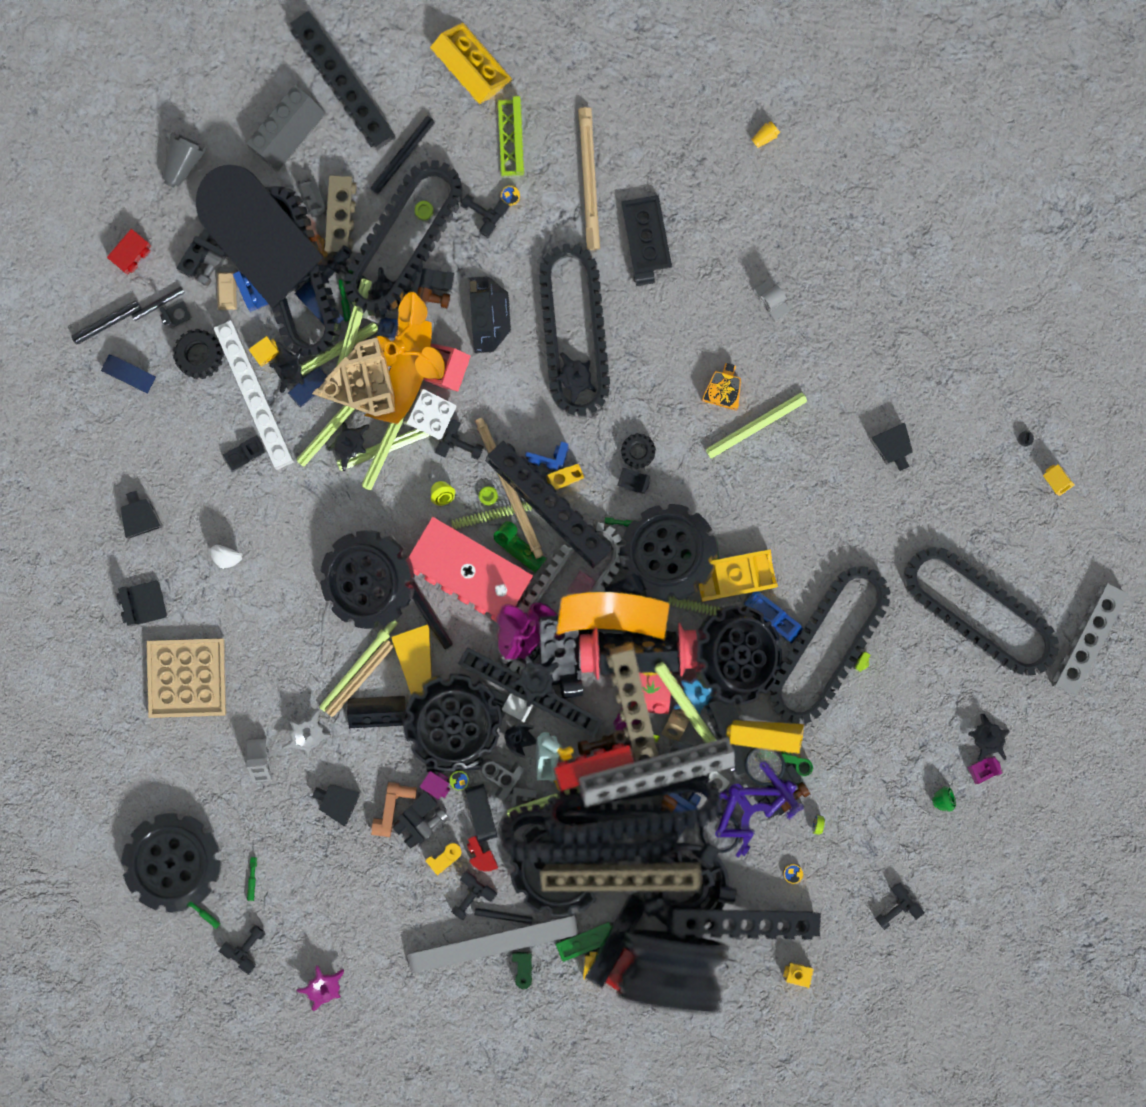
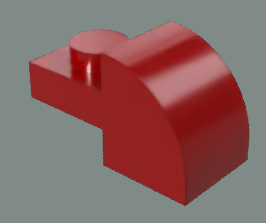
[466,835,499,871]

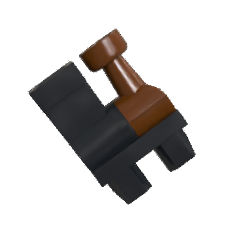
[404,268,455,309]
[752,764,811,819]

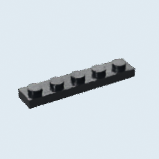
[584,894,644,988]

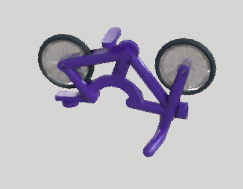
[701,747,804,858]

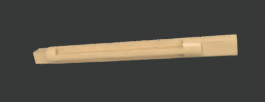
[578,107,600,251]

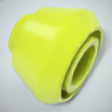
[430,481,456,506]

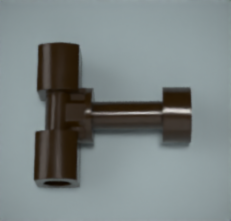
[577,730,627,756]

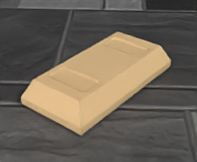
[217,272,237,310]

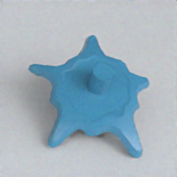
[673,678,713,715]

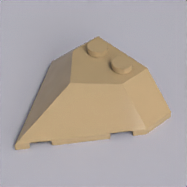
[312,338,395,416]

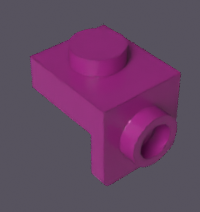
[968,756,1002,784]

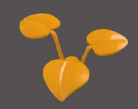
[375,291,445,379]

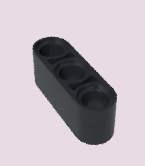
[465,783,498,842]

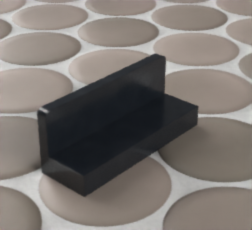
[347,696,406,729]

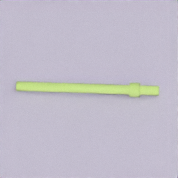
[319,620,398,712]

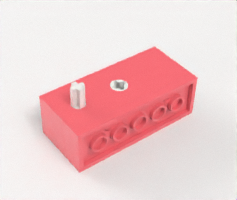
[409,517,534,622]

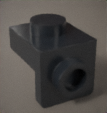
[617,468,650,494]

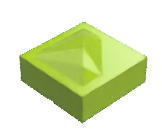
[854,652,871,672]

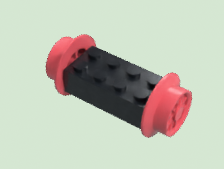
[580,623,698,680]

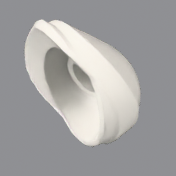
[209,545,242,569]

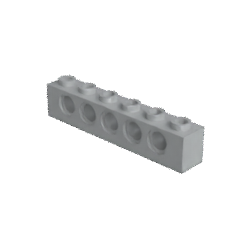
[1052,583,1128,697]

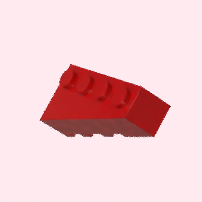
[553,743,634,791]

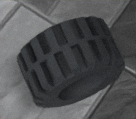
[173,329,224,379]

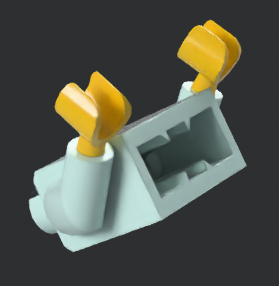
[535,732,574,791]

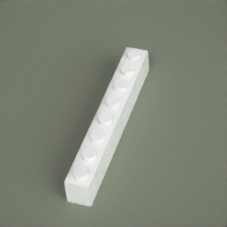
[214,320,294,470]

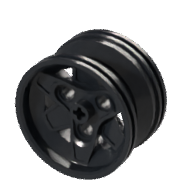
[616,929,730,1013]

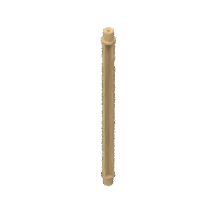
[475,418,544,559]

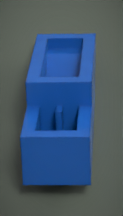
[744,591,803,644]

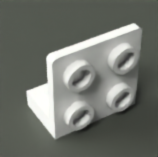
[403,389,456,440]

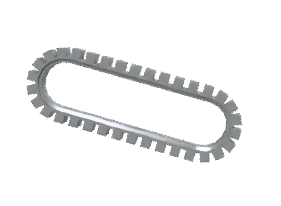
[499,522,624,675]

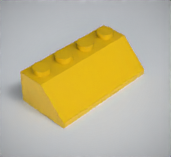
[430,23,512,104]

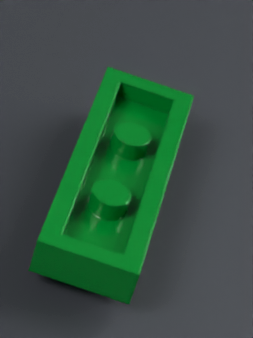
[555,922,611,962]

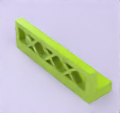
[498,96,524,176]

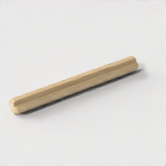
[325,640,394,717]

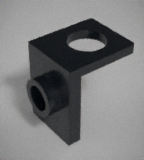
[160,301,192,328]

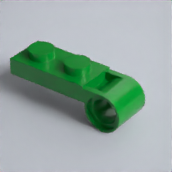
[493,521,547,573]
[756,749,813,776]

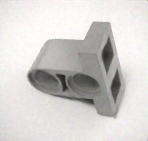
[753,279,791,322]
[246,738,272,783]

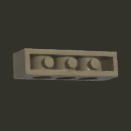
[325,176,357,255]

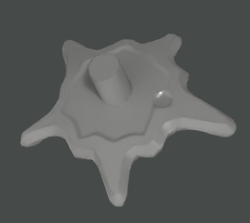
[282,709,331,758]

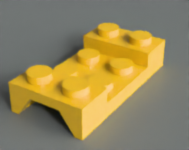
[698,549,778,602]

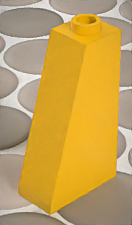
[391,624,432,695]
[727,720,804,753]

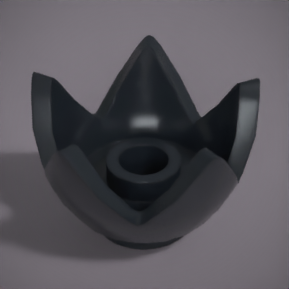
[504,724,537,758]

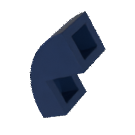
[294,282,344,325]
[101,354,156,394]

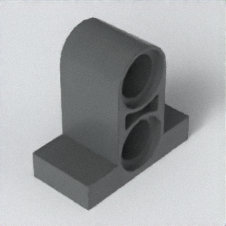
[479,759,525,801]

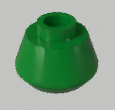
[932,786,956,812]

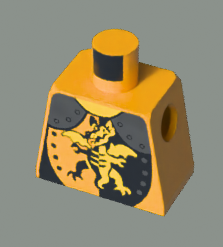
[702,363,741,411]

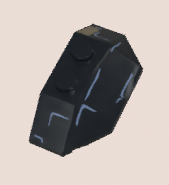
[469,276,511,354]

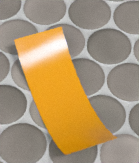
[364,314,432,424]
[557,592,670,640]

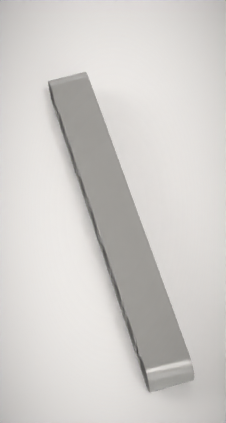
[407,915,579,973]

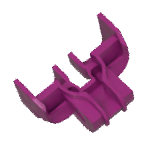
[496,602,563,660]

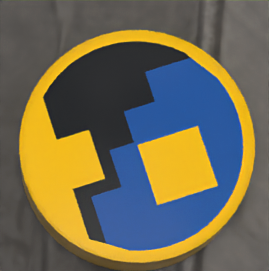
[501,186,520,206]
[783,864,803,884]

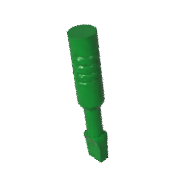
[339,279,351,322]
[604,517,639,527]
[247,857,257,901]
[188,902,221,929]

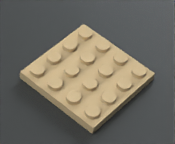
[147,638,226,718]

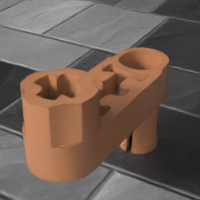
[371,782,417,838]

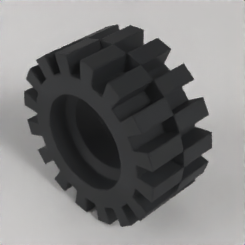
[621,433,656,469]

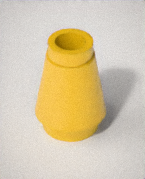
[751,121,780,148]

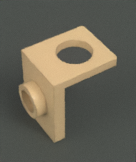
[661,703,689,741]

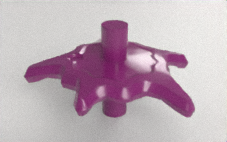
[296,965,344,1011]

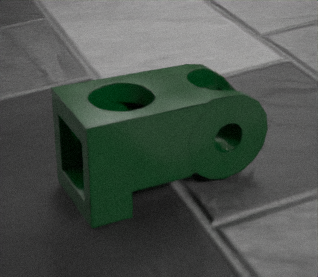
[512,952,532,990]

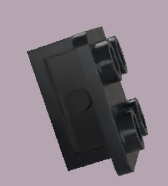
[116,581,167,627]

